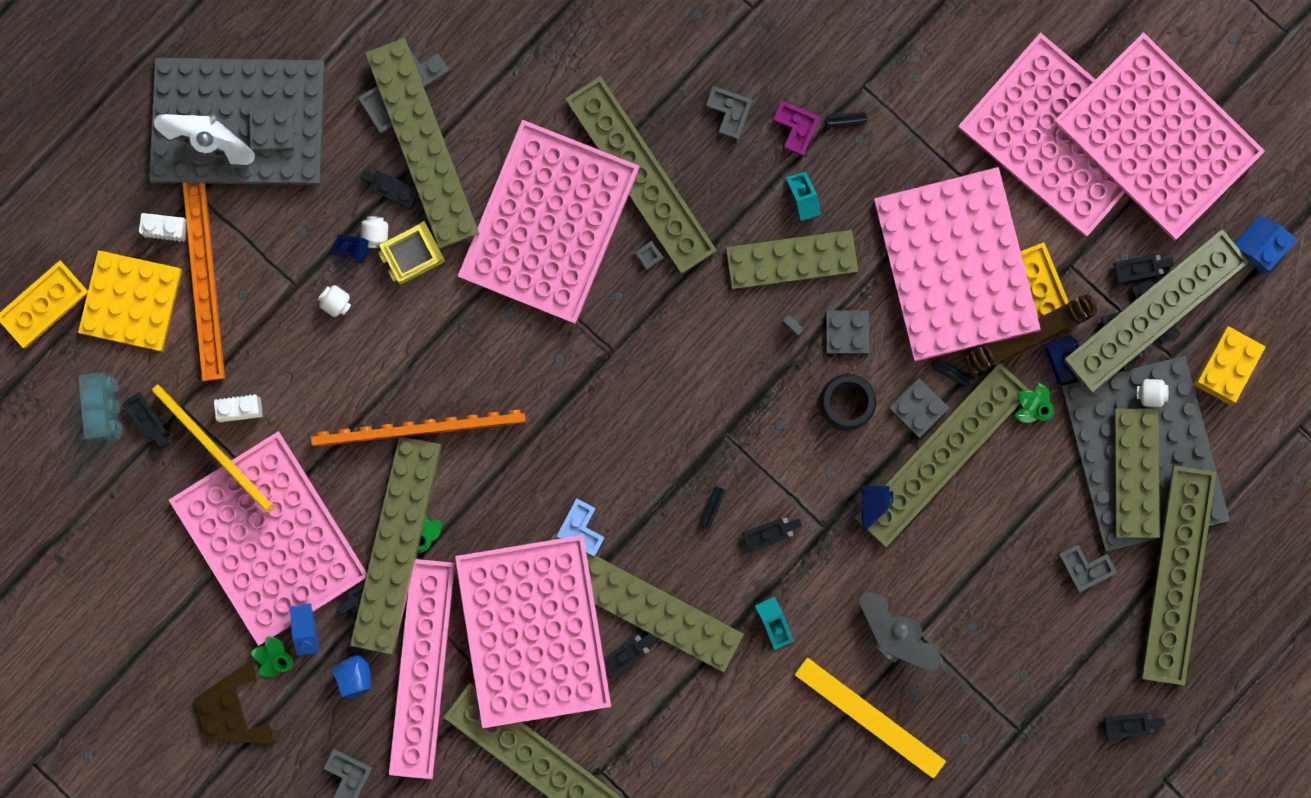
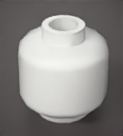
[360,216,388,248]
[318,285,351,317]
[1137,379,1169,407]

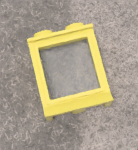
[378,221,446,285]

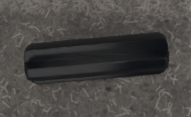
[826,112,867,128]
[932,359,972,387]
[700,486,725,528]

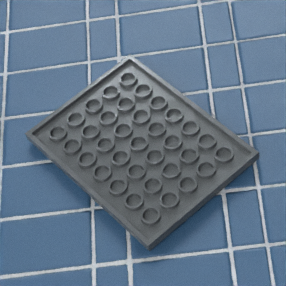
[150,58,325,185]
[1061,356,1230,552]

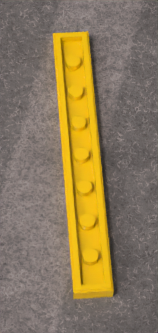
[152,384,276,513]
[794,658,946,779]

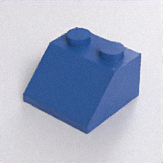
[1234,215,1297,275]

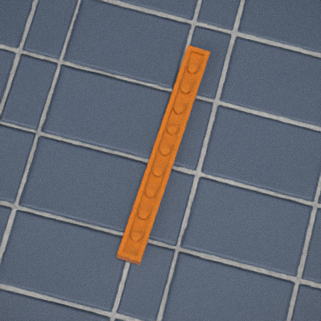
[183,183,225,381]
[311,410,526,447]

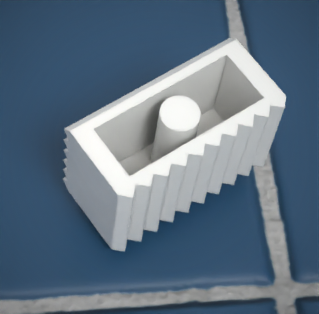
[139,213,187,242]
[214,394,263,422]

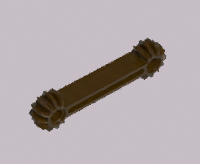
[964,295,1098,375]

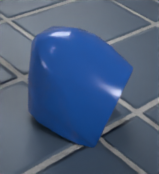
[331,654,371,699]

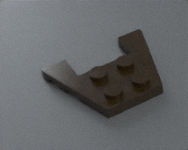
[194,661,275,743]

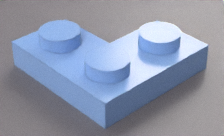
[557,498,605,556]

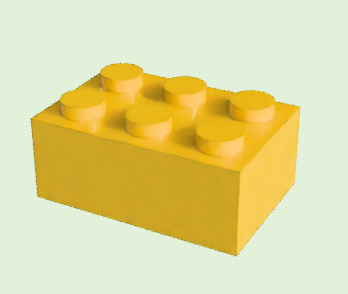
[1193,326,1266,405]

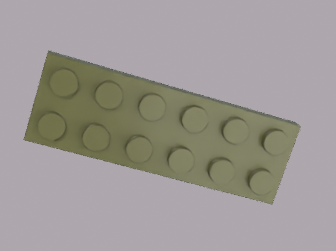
[726,230,858,290]
[1114,409,1160,538]

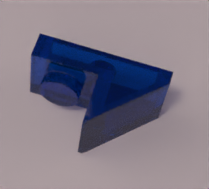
[332,234,369,263]

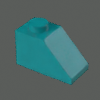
[786,172,821,221]
[755,597,794,650]

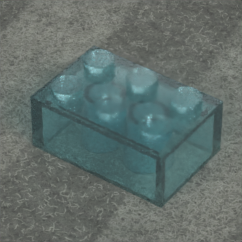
[78,372,122,443]

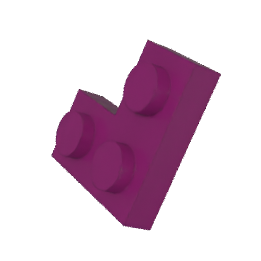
[773,100,820,156]

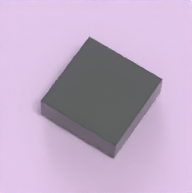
[634,241,664,271]
[782,315,804,337]

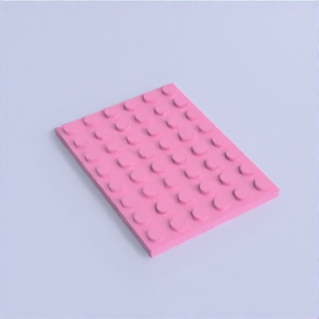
[1054,32,1265,241]
[958,33,1125,237]
[458,120,640,324]
[874,167,1041,362]
[169,431,367,646]
[455,535,611,728]

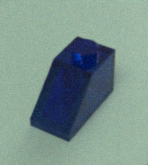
[862,486,893,530]

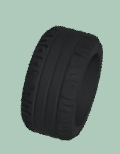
[819,374,877,431]

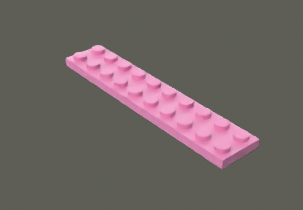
[389,559,455,779]

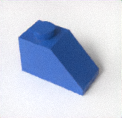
[289,603,319,656]

